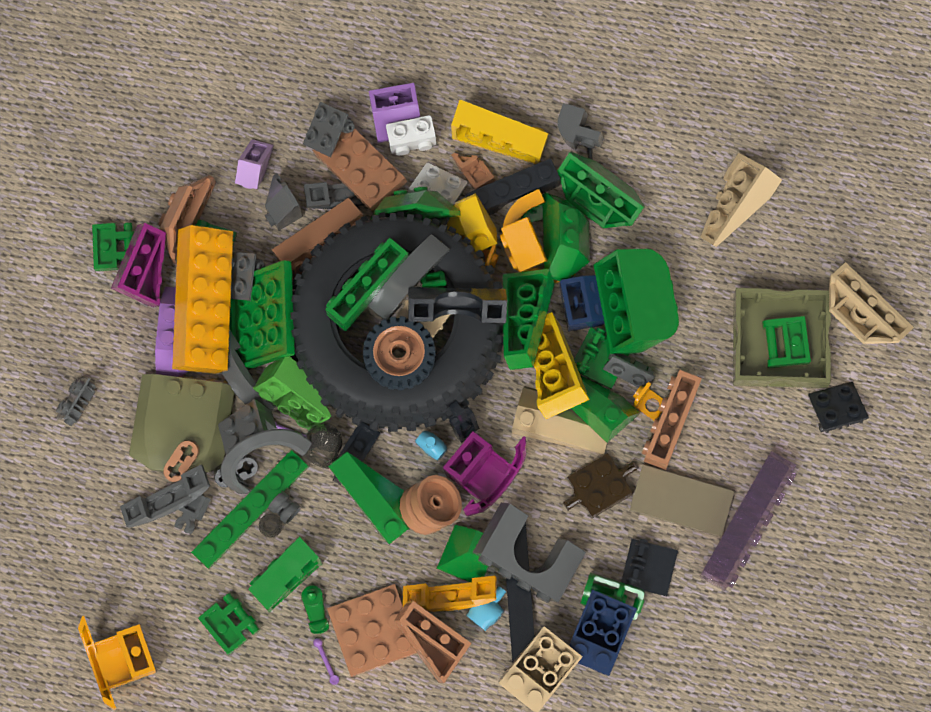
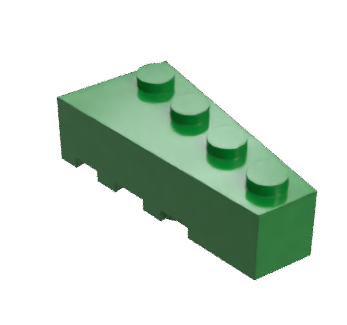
[503,269,555,370]

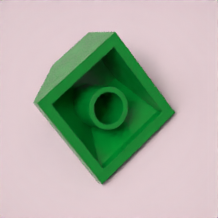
[436,525,489,582]

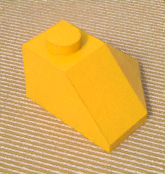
[446,193,497,252]

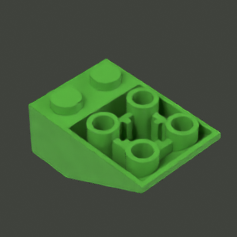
[253,356,331,430]

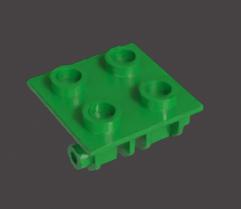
[574,327,630,389]

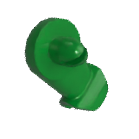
[301,586,329,634]

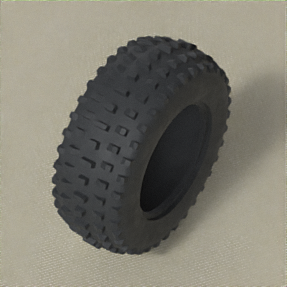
[290,212,504,432]

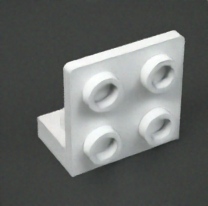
[408,163,468,226]

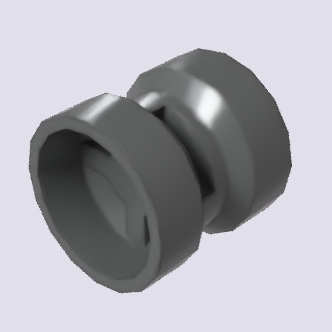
[268,491,301,524]

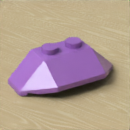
[155,287,188,378]

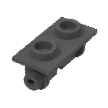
[603,354,655,387]

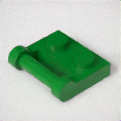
[762,316,811,368]

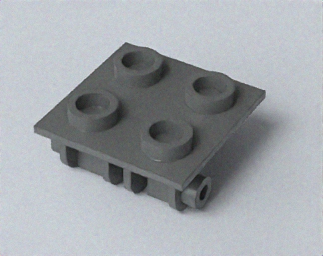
[303,102,355,157]
[230,252,266,301]
[56,378,96,427]

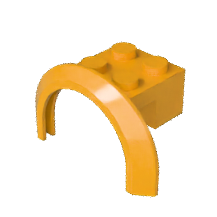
[500,189,576,283]
[78,616,156,710]

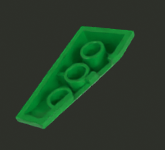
[571,375,640,443]
[328,451,409,544]

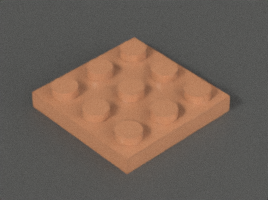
[327,584,417,677]

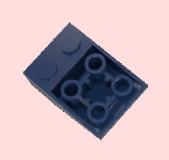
[559,275,605,332]
[569,590,637,676]

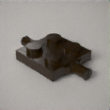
[563,453,637,519]

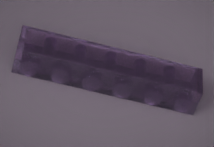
[700,451,797,591]

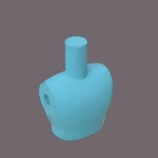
[415,431,447,461]
[466,586,506,631]

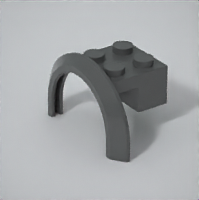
[218,399,312,494]

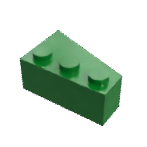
[248,536,322,613]

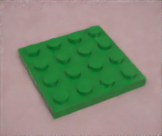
[229,260,295,370]

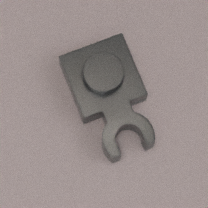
[174,495,211,534]

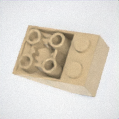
[498,626,583,712]

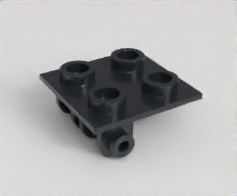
[808,381,869,433]
[621,539,678,597]

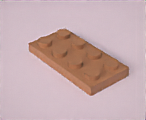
[312,128,407,212]

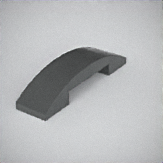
[304,182,398,209]
[369,234,450,320]
[222,329,277,411]
[120,465,210,528]

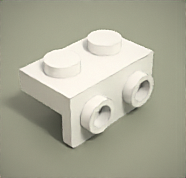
[386,116,436,156]

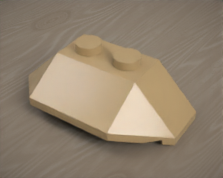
[829,262,914,344]

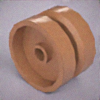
[400,475,462,535]

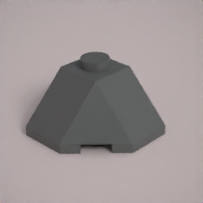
[264,173,302,231]

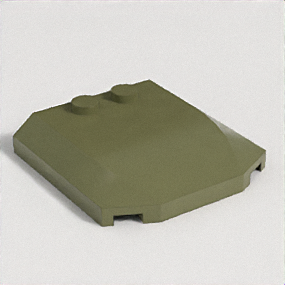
[129,374,235,474]

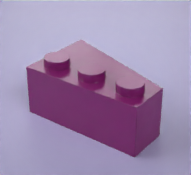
[110,223,166,307]

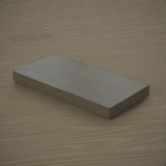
[629,465,734,538]

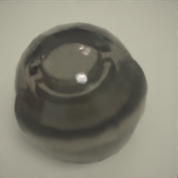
[304,423,343,469]

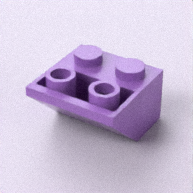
[369,83,420,143]

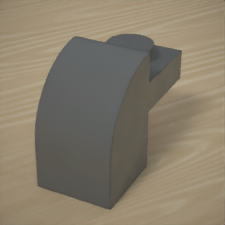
[558,103,604,150]

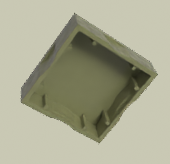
[733,288,831,388]

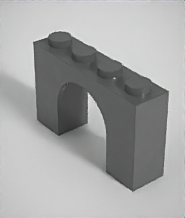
[473,502,586,603]

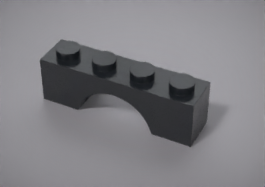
[465,158,560,216]
[408,287,507,323]

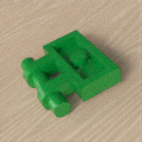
[92,223,134,272]
[198,593,260,656]

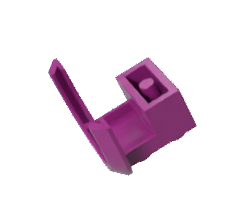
[443,432,527,516]

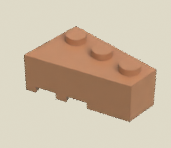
[394,601,471,683]

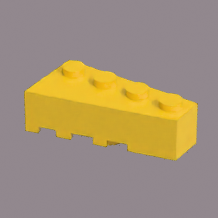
[451,100,548,164]
[534,312,589,419]

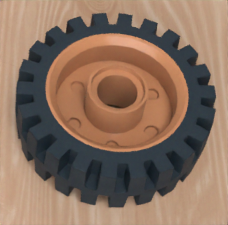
[363,316,435,390]

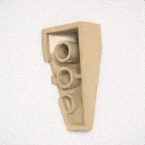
[700,153,782,247]
[512,388,607,455]

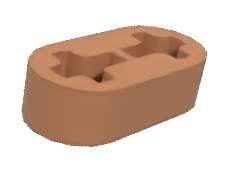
[164,440,199,482]

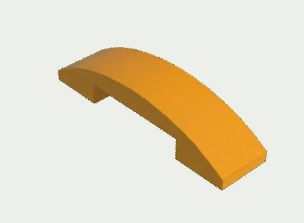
[403,576,496,612]

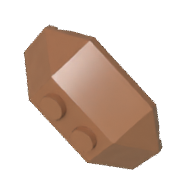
[158,175,216,265]

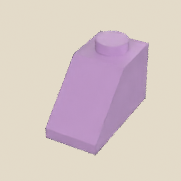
[235,139,273,189]

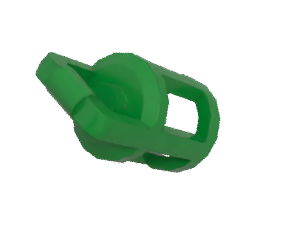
[580,572,645,620]

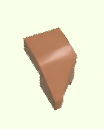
[451,153,496,190]

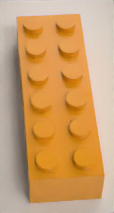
[172,225,233,374]

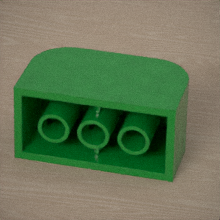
[593,249,679,354]

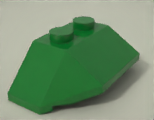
[557,152,645,228]
[370,187,461,220]
[543,192,590,281]

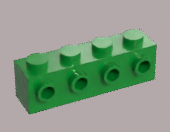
[325,238,408,331]

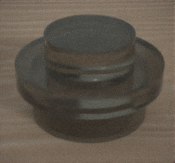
[259,514,283,538]

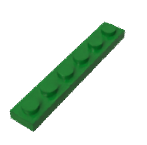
[191,450,309,569]

